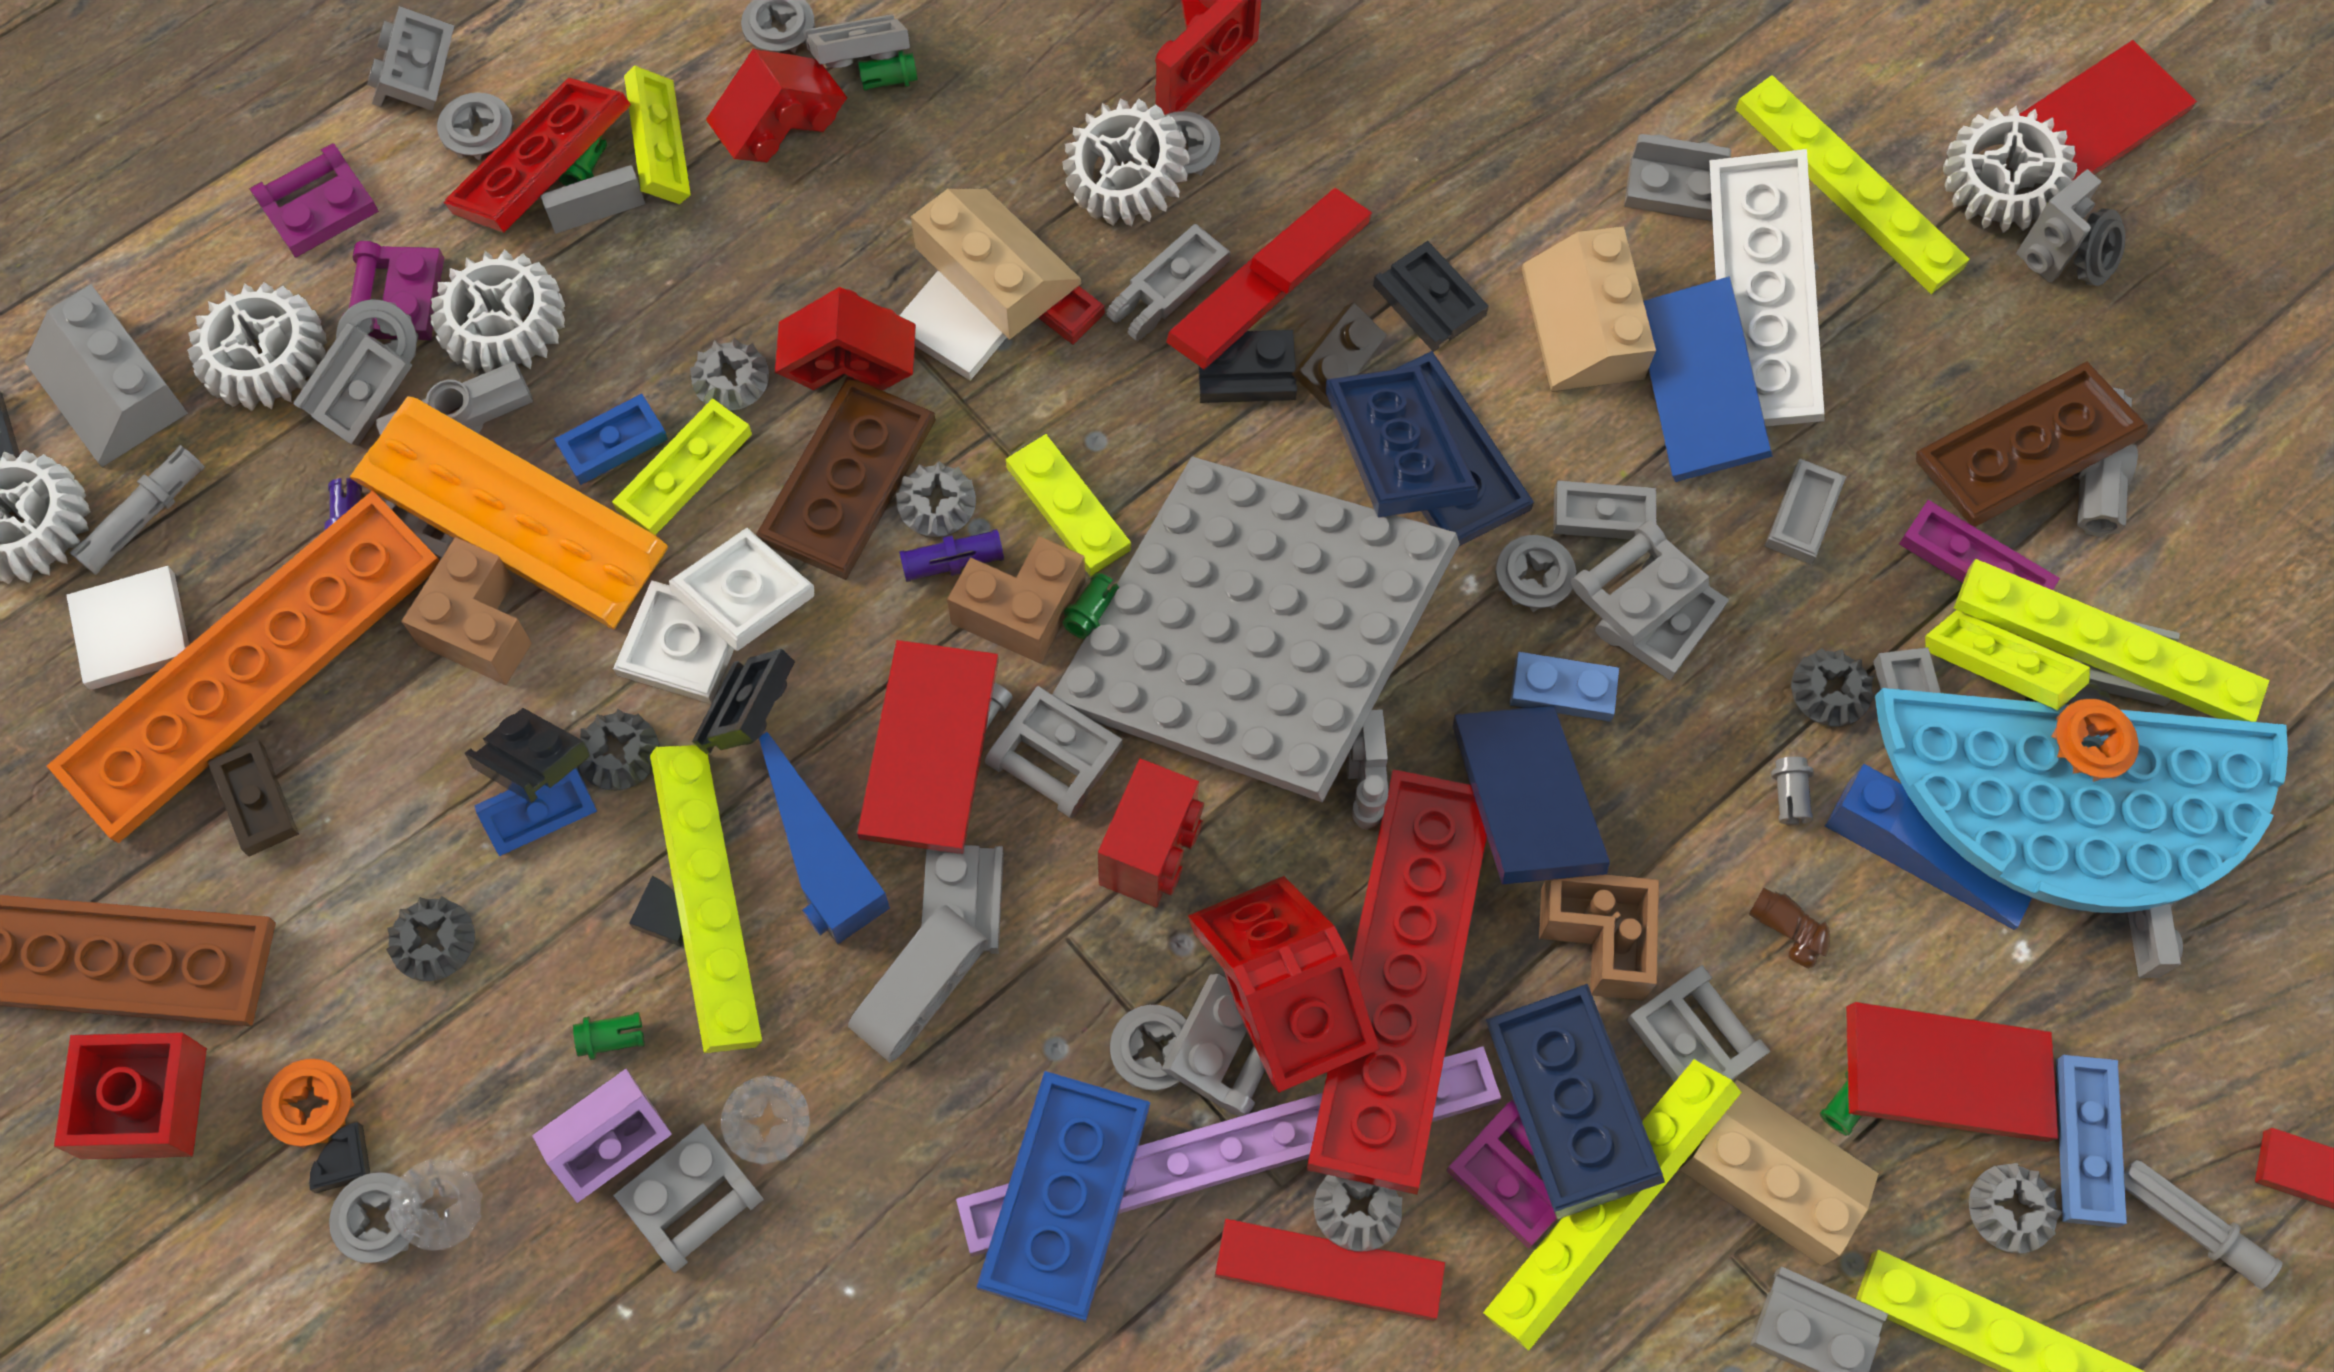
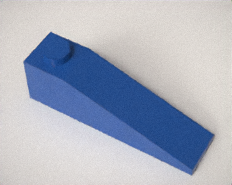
[759,732,890,945]
[1825,764,2032,930]

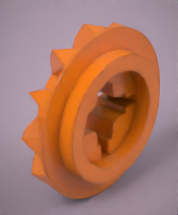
[2051,699,2139,782]
[262,1059,355,1149]

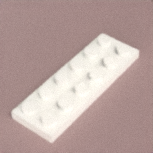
[1709,149,1825,426]

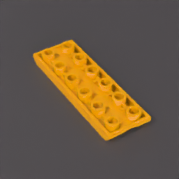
[350,396,668,630]

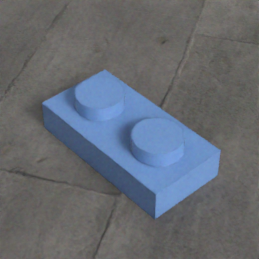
[1510,652,1619,722]

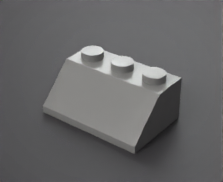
[25,284,188,467]

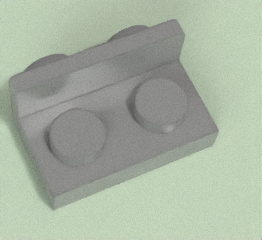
[367,6,454,110]
[1624,134,1731,221]
[2016,169,2102,282]

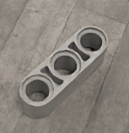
[848,905,988,1063]

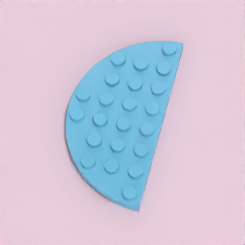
[1875,688,2288,913]

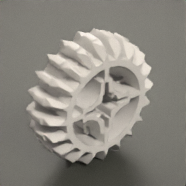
[1062,98,1190,227]
[1943,106,2077,233]
[431,249,565,373]
[187,282,328,411]
[0,450,91,584]

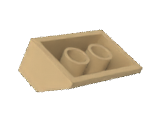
[911,189,1081,340]
[1522,226,1656,391]
[1679,1079,1879,1266]

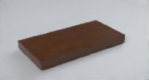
[1916,361,2148,527]
[756,376,936,580]

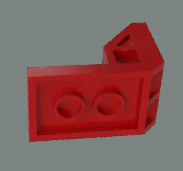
[1155,0,1261,115]
[1188,876,1379,1093]

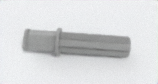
[2124,1160,2283,1290]

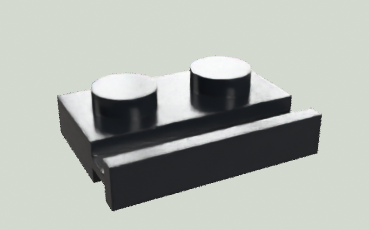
[1373,241,1489,352]
[1198,330,1297,403]
[692,649,796,754]
[464,708,590,803]

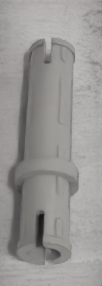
[69,445,205,575]

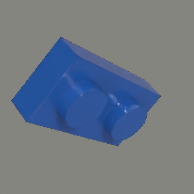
[554,394,668,485]
[475,767,597,856]

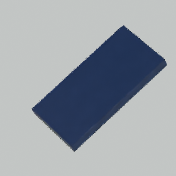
[1393,351,1534,547]
[1326,366,1478,518]
[1453,706,1610,885]
[1486,984,1665,1219]

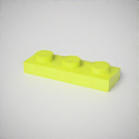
[624,65,691,204]
[612,398,752,535]
[1006,434,1131,577]
[1925,610,2090,710]

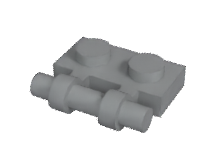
[1346,709,1388,830]

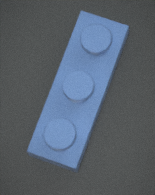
[2056,1055,2127,1228]

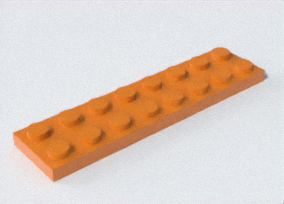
[46,490,440,843]

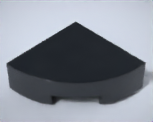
[629,876,683,947]
[309,1122,370,1193]

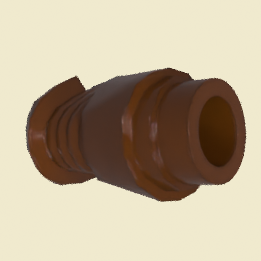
[1749,888,1830,969]

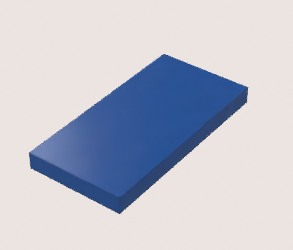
[1643,276,1773,482]
[976,1071,1150,1323]

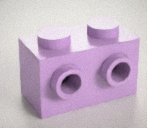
[532,1069,672,1203]

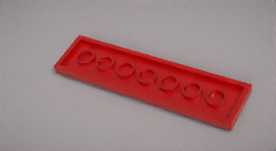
[1307,769,1487,1195]

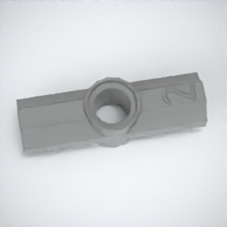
[376,361,533,436]
[2073,388,2138,537]

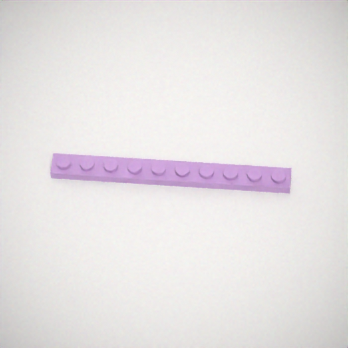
[956,1046,1501,1257]

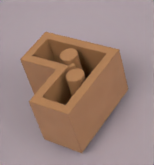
[947,536,1085,664]
[401,537,532,685]
[1539,874,1659,1001]

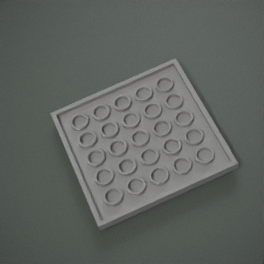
[1052,457,1459,802]

